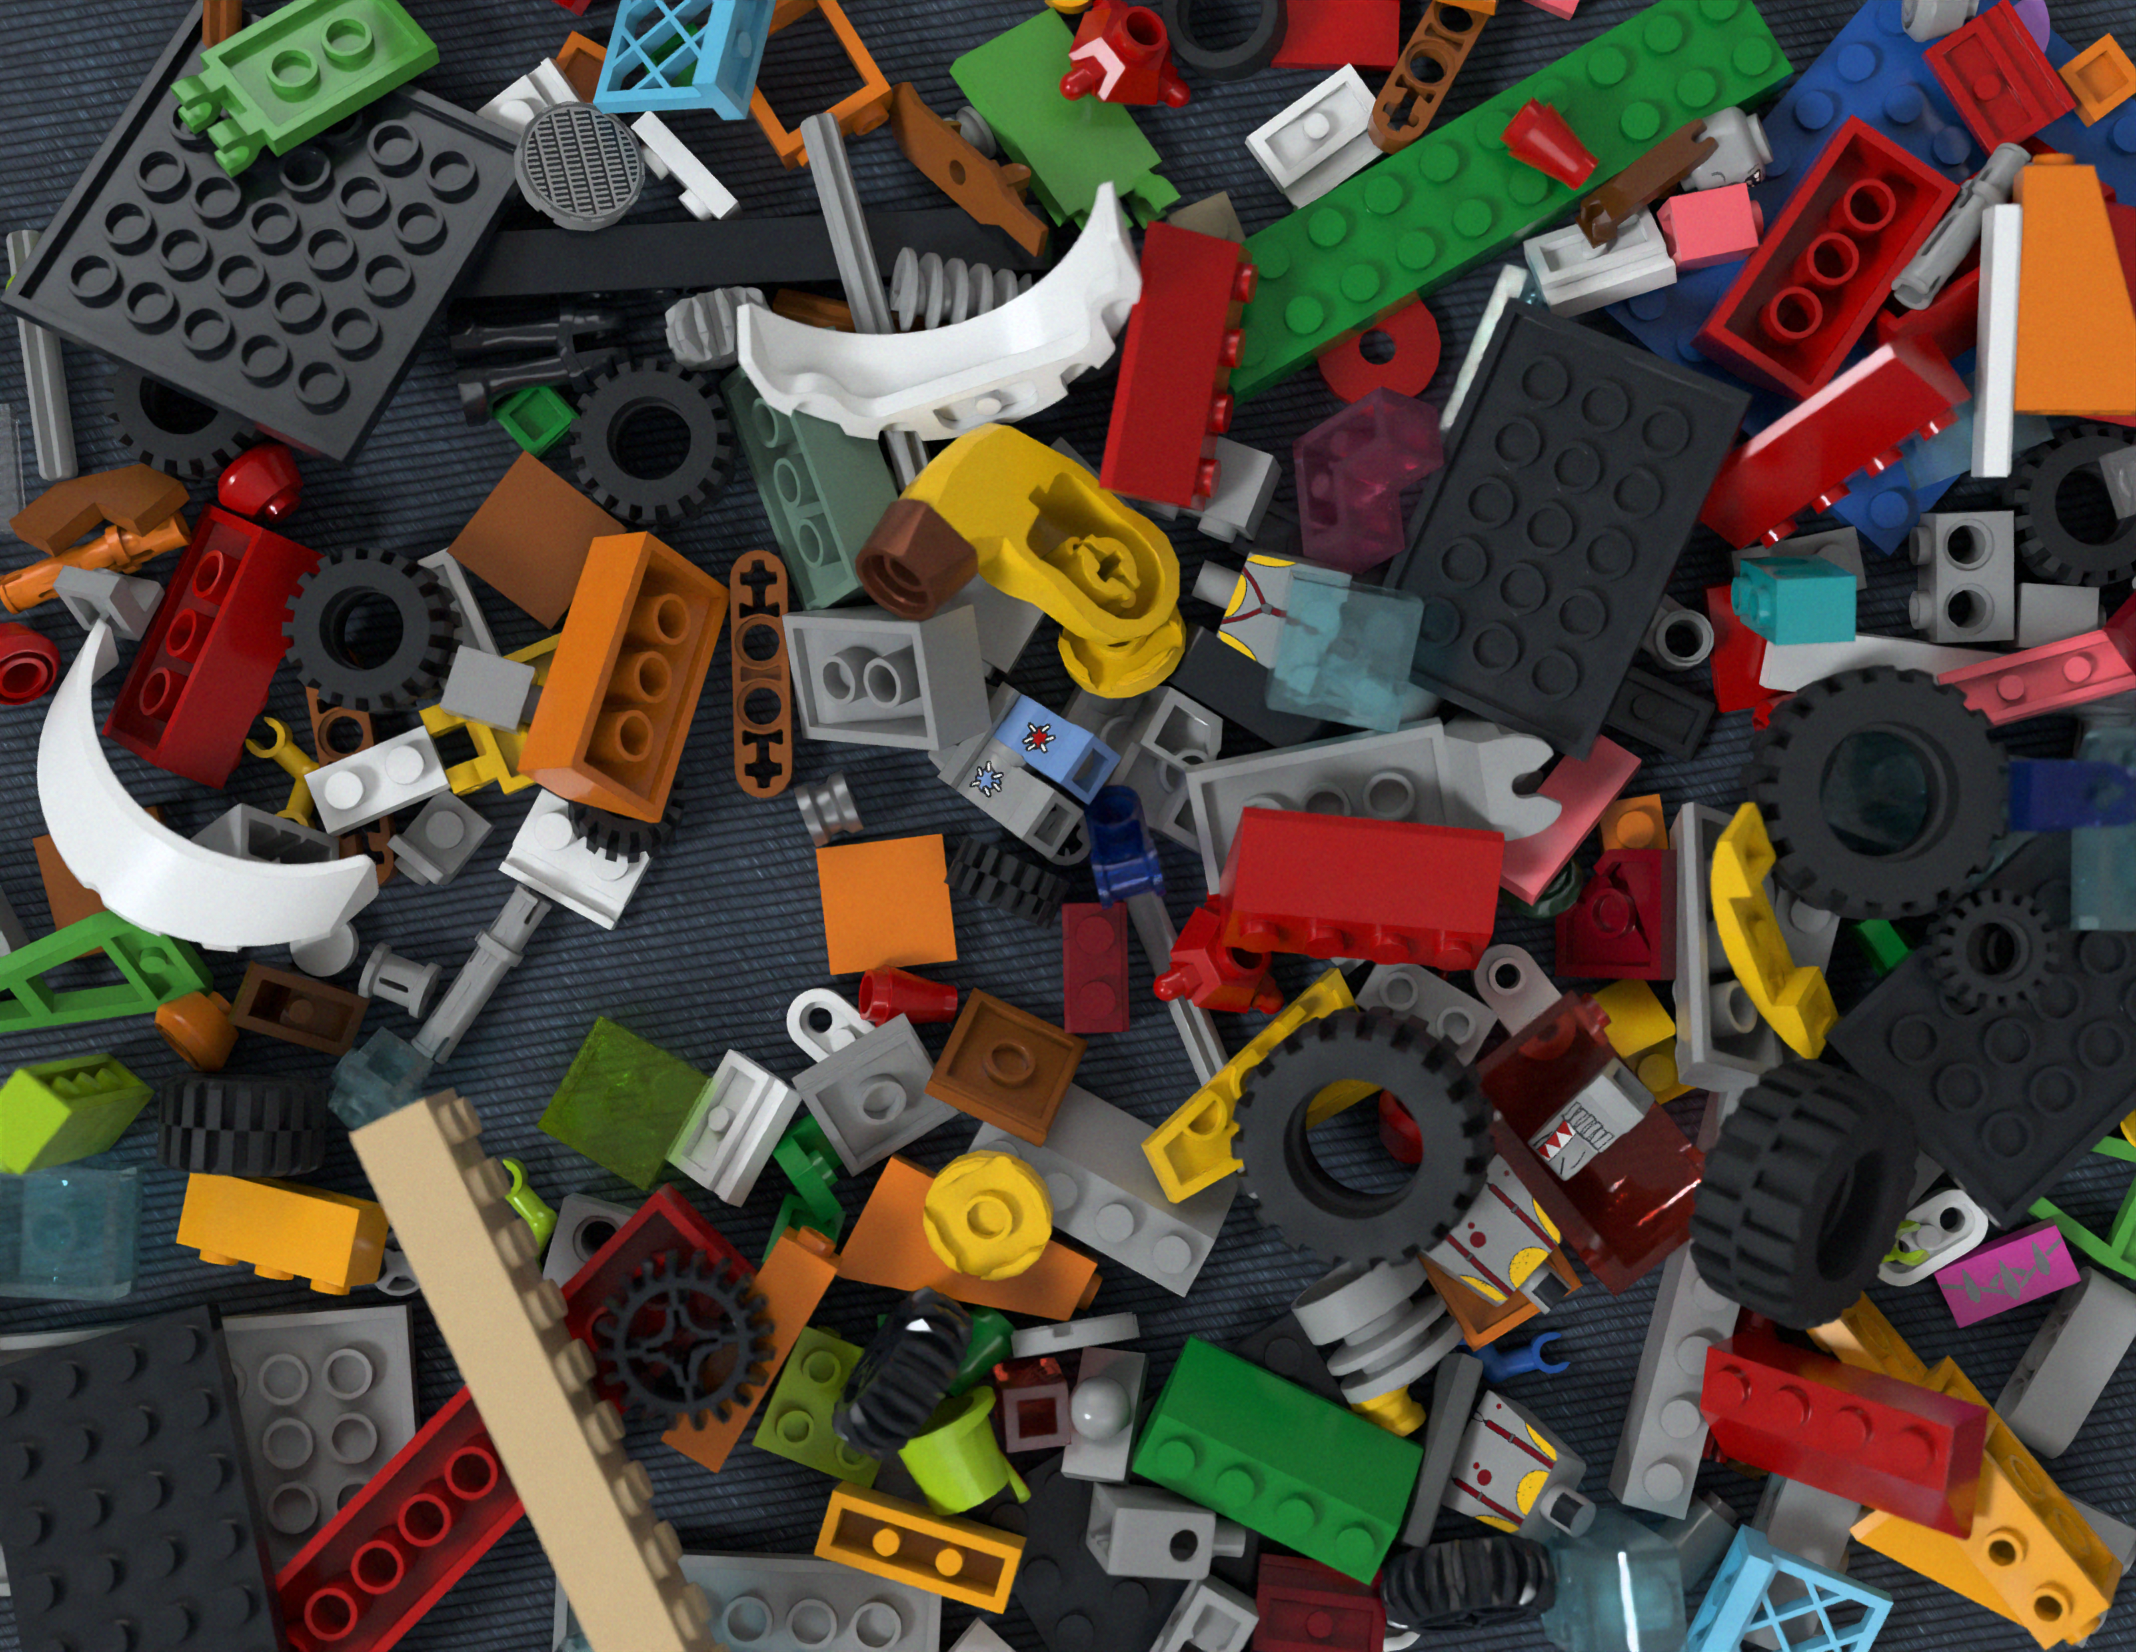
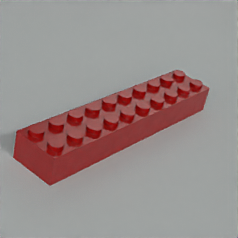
[275,1182,759,1652]

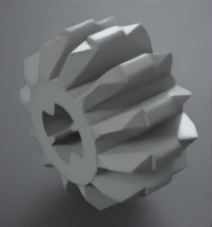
[665,286,772,372]

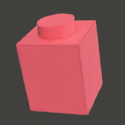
[1657,183,1764,273]

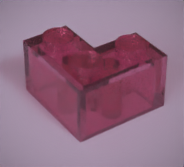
[1292,386,1444,575]

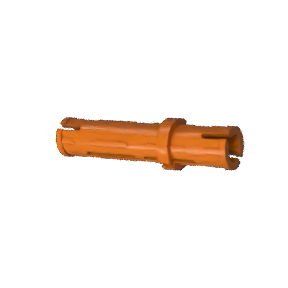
[0,509,192,615]

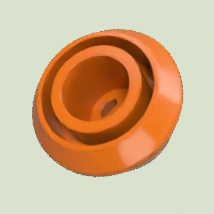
[154,991,239,1073]

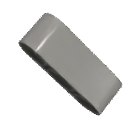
[1994,1266,2136,1459]

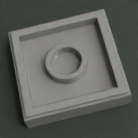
[791,1012,962,1177]

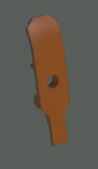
[889,82,1049,257]

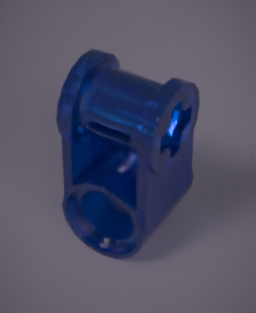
[2008,760,2136,832]
[1084,784,1167,910]

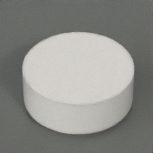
[290,921,359,977]

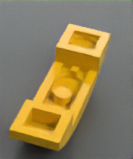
[1711,803,1839,1059]

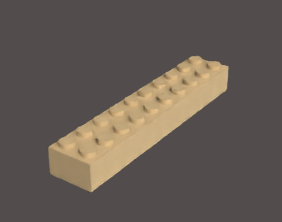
[349,1088,732,1652]

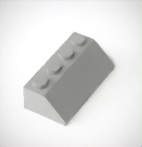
[1669,802,1783,1093]
[966,1082,1239,1297]

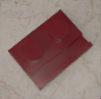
[1250,1553,1386,1652]

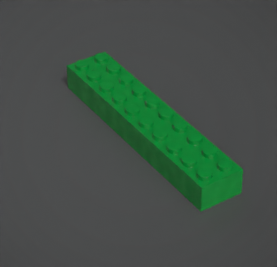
[1226,0,1794,409]

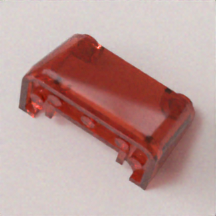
[1470,990,1713,1298]

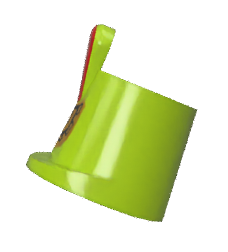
[897,1386,1031,1516]

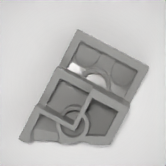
[1060,684,1223,856]

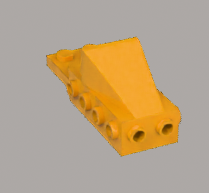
[1806,1290,2124,1650]

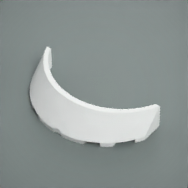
[737,181,1142,441]
[37,618,379,952]

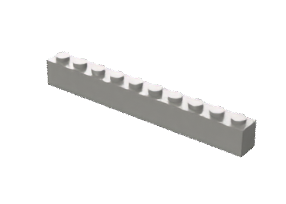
[1608,881,1840,1520]

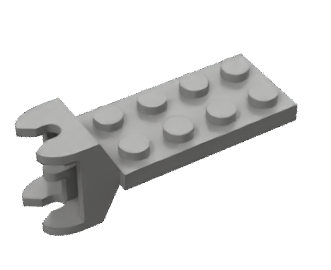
[1184,710,1562,895]

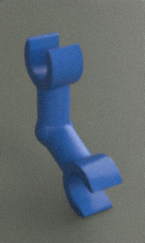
[1457,1330,1570,1383]

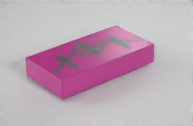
[1933,1217,2082,1328]

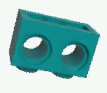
[1731,554,1857,646]

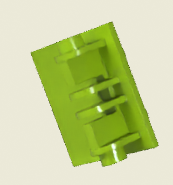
[752,1325,883,1489]

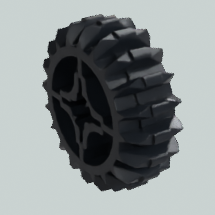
[595,1248,777,1431]
[832,1286,974,1461]
[1379,1536,1557,1635]

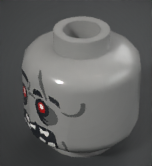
[1680,106,1774,192]

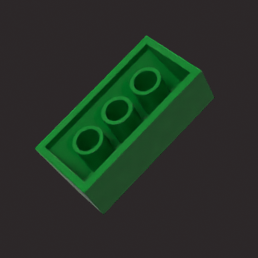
[1132,1334,1424,1585]

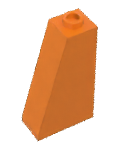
[2013,154,2136,416]
[836,1152,1103,1322]
[661,1225,844,1473]

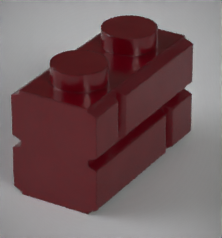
[1062,902,1130,1033]

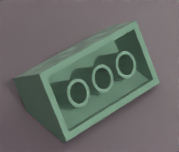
[719,326,898,611]

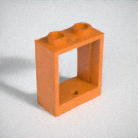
[701,0,894,172]

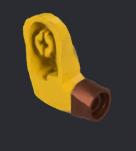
[855,422,1180,645]

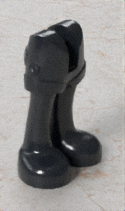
[447,301,636,427]

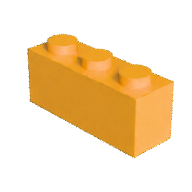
[176,1173,390,1295]
[814,1480,1027,1614]

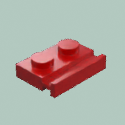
[1921,0,2077,159]

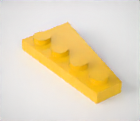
[1141,968,1383,1204]

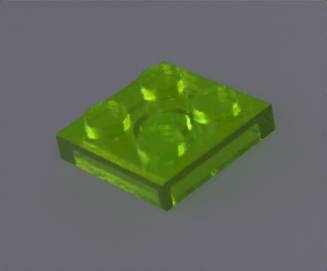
[536,1015,714,1191]

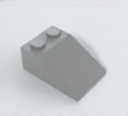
[782,602,992,751]

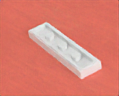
[1971,204,2022,477]
[1759,632,2014,692]

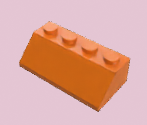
[516,531,730,823]

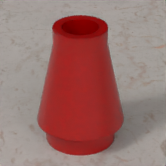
[1499,97,1600,191]
[858,964,958,1028]

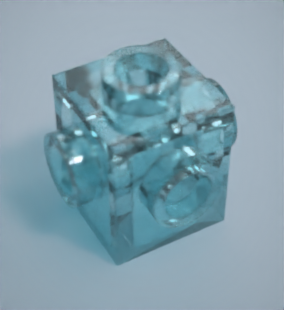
[328,1026,435,1131]

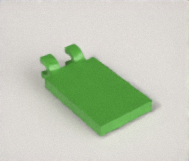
[170,0,440,178]
[949,7,1181,232]

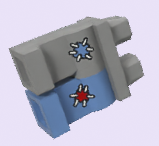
[928,682,1122,860]

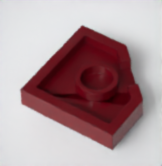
[1555,849,1677,980]

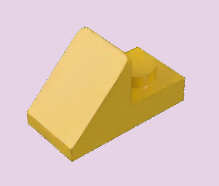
[1580,979,1696,1111]

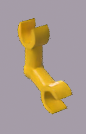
[245,717,320,830]

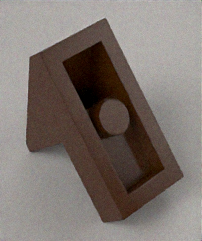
[227,960,371,1059]

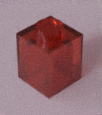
[992,1357,1072,1453]

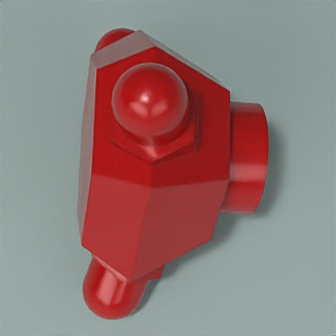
[1059,0,1191,108]
[1153,890,1285,1015]

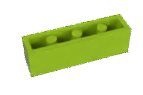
[0,1052,156,1176]

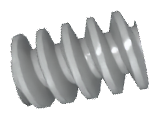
[889,247,1032,332]

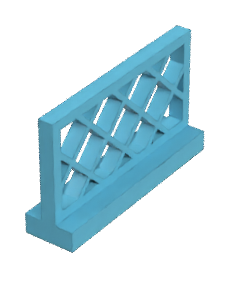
[593,0,776,120]
[1678,1524,1893,1652]

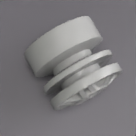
[1291,1255,1464,1403]

